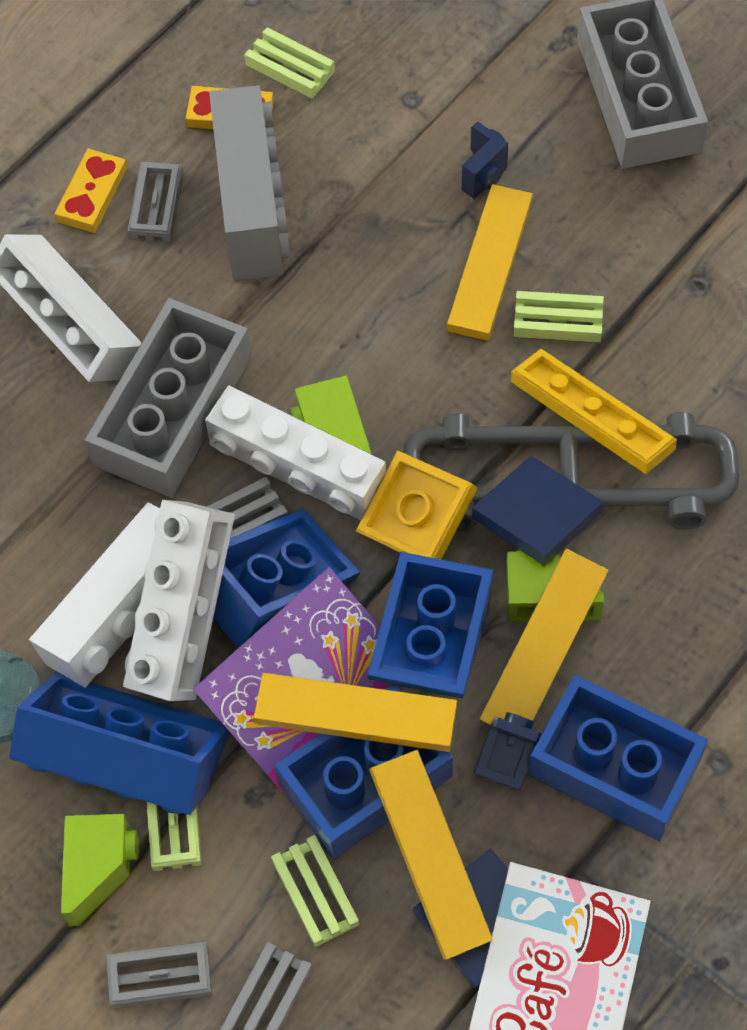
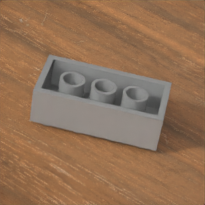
[577,0,708,169]
[209,85,290,281]
[84,298,252,498]

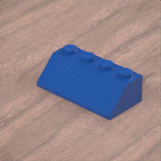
[9,672,230,815]

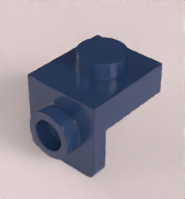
[462,122,508,199]
[473,712,541,791]

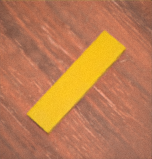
[447,184,533,341]
[511,349,677,474]
[479,548,609,725]
[254,673,457,752]
[369,750,493,959]

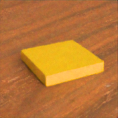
[356,450,478,559]

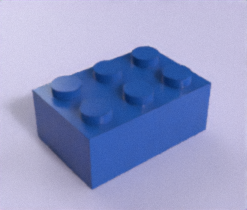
[528,674,708,841]
[274,684,453,859]

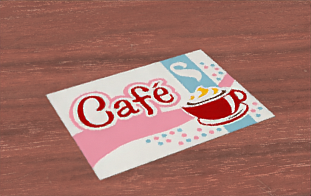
[469,862,651,1030]

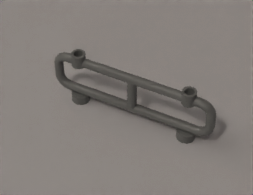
[403,412,739,531]

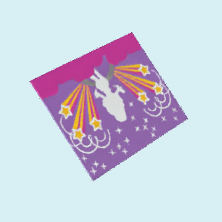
[193,567,400,794]

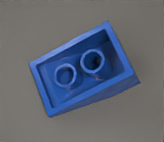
[213,509,360,648]
[368,552,493,699]

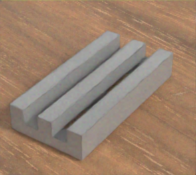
[127,161,183,242]
[207,477,288,538]
[106,942,213,1009]
[220,942,313,1030]

